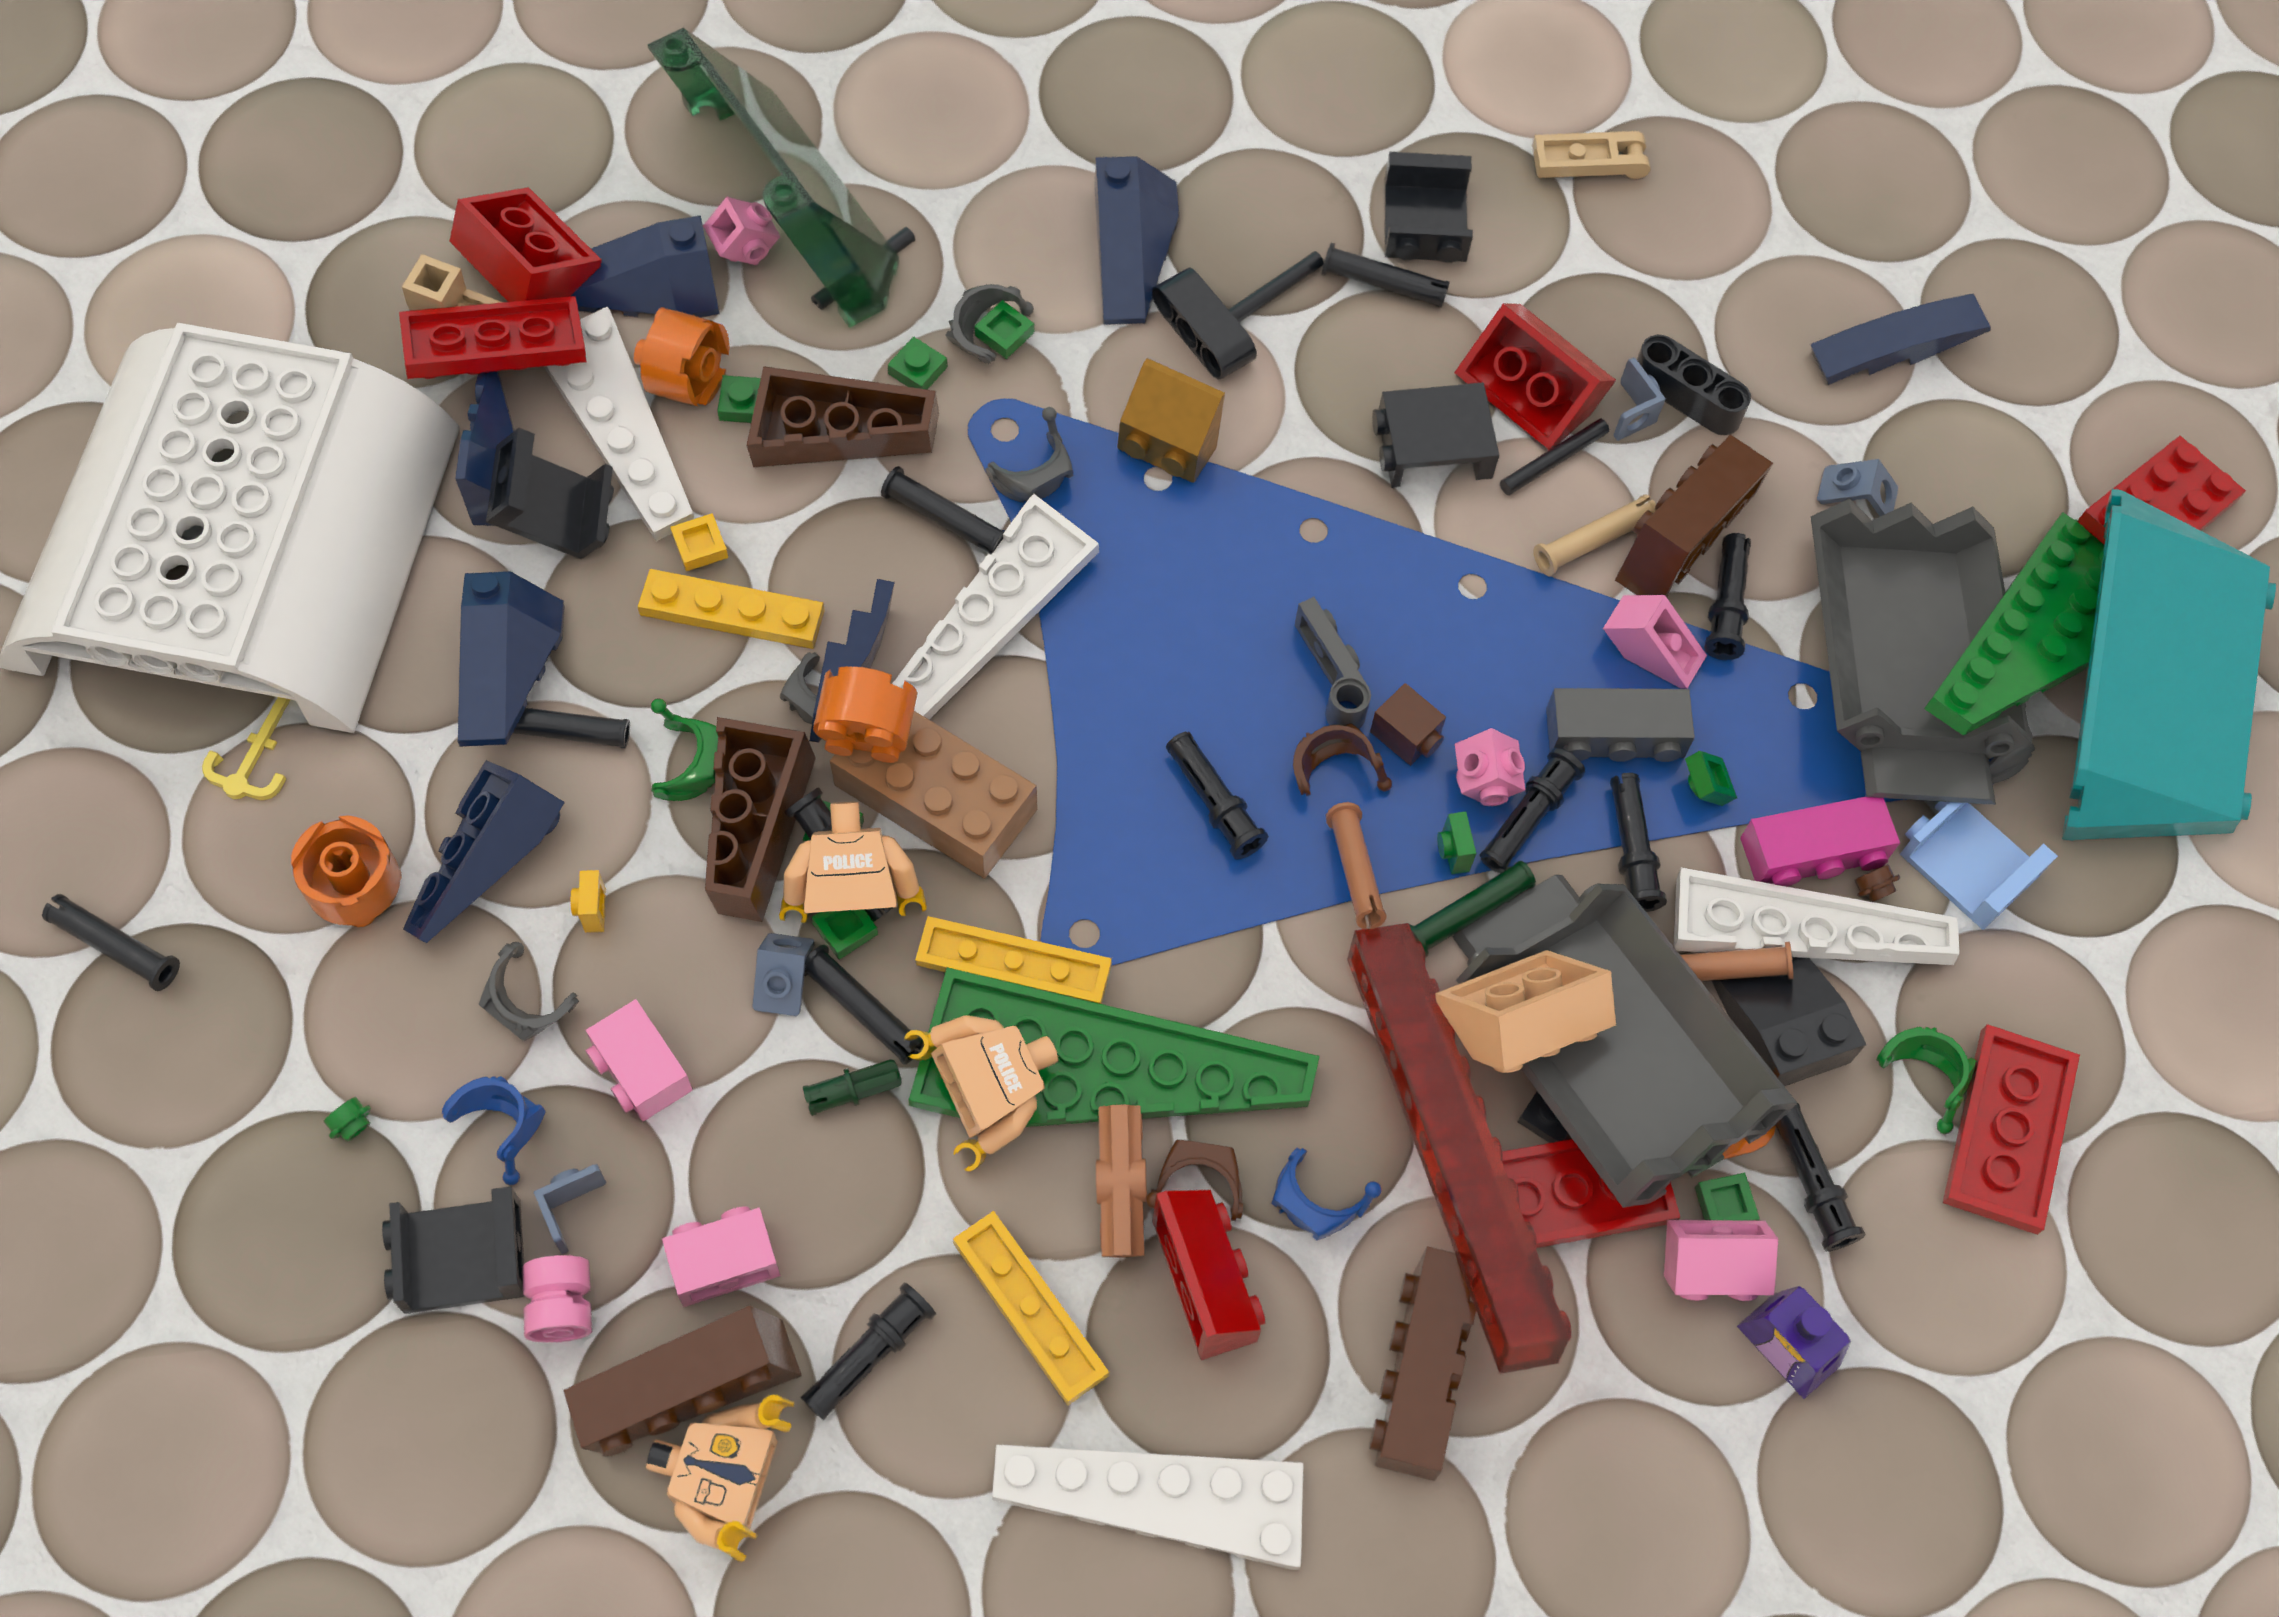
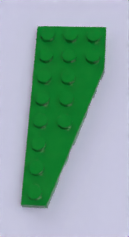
[1924,512,2104,736]
[909,967,1320,1127]

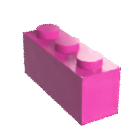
[1740,797,1900,887]

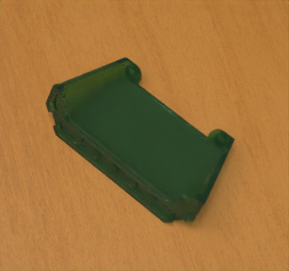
[648,27,900,328]

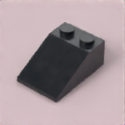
[1712,957,1867,1086]

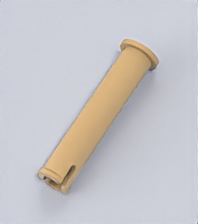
[1533,494,1656,577]

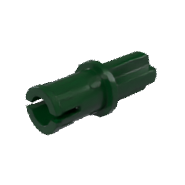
[802,1059,902,1116]

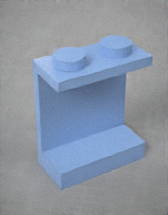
[1900,801,2058,930]

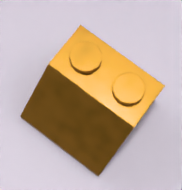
[1117,358,1225,483]

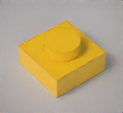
[670,513,728,572]
[570,870,606,933]

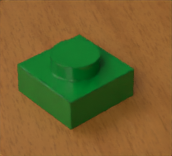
[974,300,1034,359]
[887,336,948,390]
[717,375,761,423]
[1685,751,1737,806]
[1437,811,1477,874]
[811,909,878,960]
[1694,1173,1760,1221]

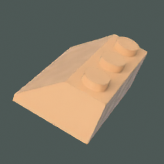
[1435,950,1616,1073]

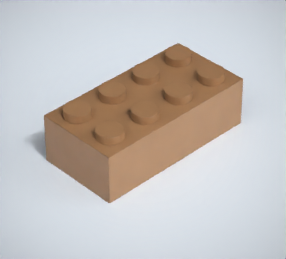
[830,711,1038,879]

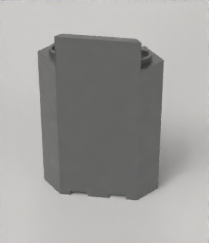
[1811,498,2031,805]
[1453,875,1797,1207]

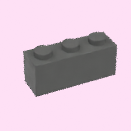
[1546,688,1695,762]

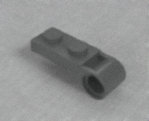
[1294,597,1371,729]

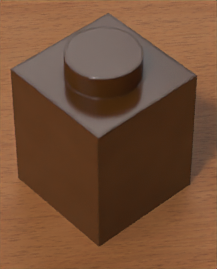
[1370,683,1446,766]

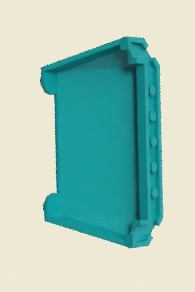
[2062,489,2276,841]

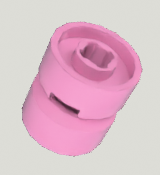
[522,1255,592,1343]

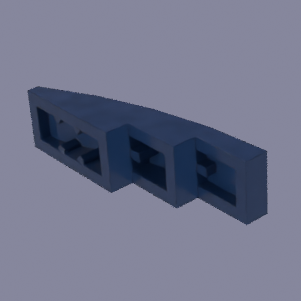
[1810,293,1991,385]
[809,579,895,743]

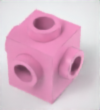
[703,197,781,265]
[1455,728,1525,806]

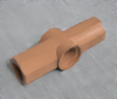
[1096,1105,1147,1258]

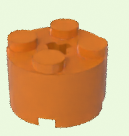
[634,308,730,406]
[813,666,918,763]
[291,816,402,927]

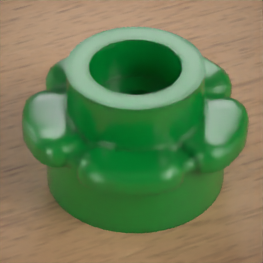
[323,1097,371,1142]

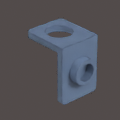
[1613,357,1666,441]
[1817,459,1898,516]
[753,933,815,1016]
[533,1164,606,1254]

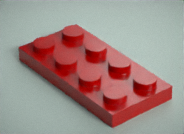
[399,296,587,379]
[2077,435,2246,544]
[1942,1024,2080,1235]
[1464,1139,1681,1257]

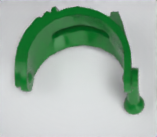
[651,698,718,801]
[1876,1027,1976,1134]

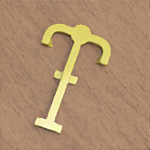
[202,697,291,800]

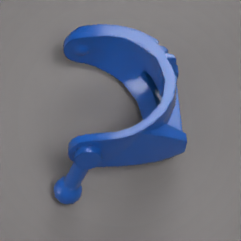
[442,1076,546,1186]
[1271,1147,1382,1240]

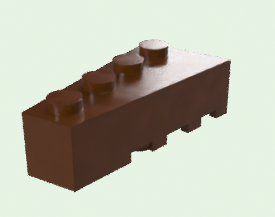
[746,366,939,467]
[1615,434,1773,597]
[705,717,816,922]
[1369,1246,1487,1481]
[563,1305,802,1457]

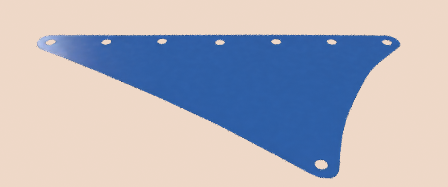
[968,398,1994,966]

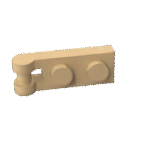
[1532,131,1650,179]

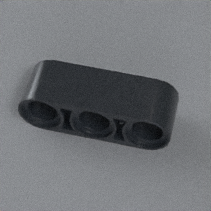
[1152,267,1257,380]
[1637,334,1751,435]

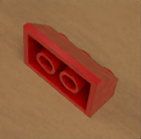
[449,187,602,302]
[1454,303,1616,450]
[1152,1190,1265,1361]

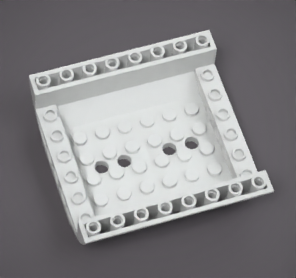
[0,323,460,733]

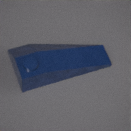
[1095,156,1179,325]
[571,215,720,317]
[455,371,515,526]
[458,571,565,747]
[403,760,565,943]

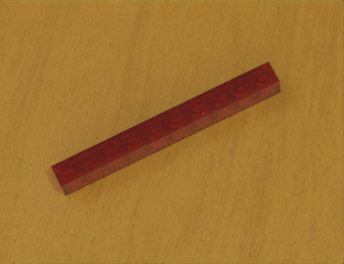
[1347,923,1571,1374]

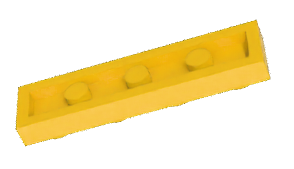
[638,569,825,649]
[915,916,1112,1004]
[953,1211,1109,1406]

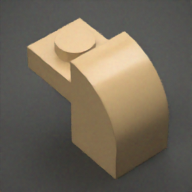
[402,254,502,311]

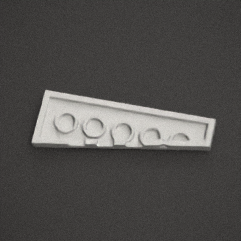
[544,307,694,542]
[892,494,1099,720]
[1674,867,1959,965]
[992,1445,1303,1570]

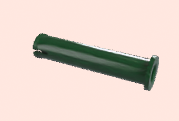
[1403,861,1536,959]

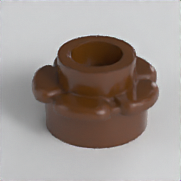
[1854,864,1900,902]

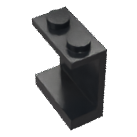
[1384,152,1473,263]
[1372,383,1500,488]
[486,427,614,559]
[382,1186,525,1314]

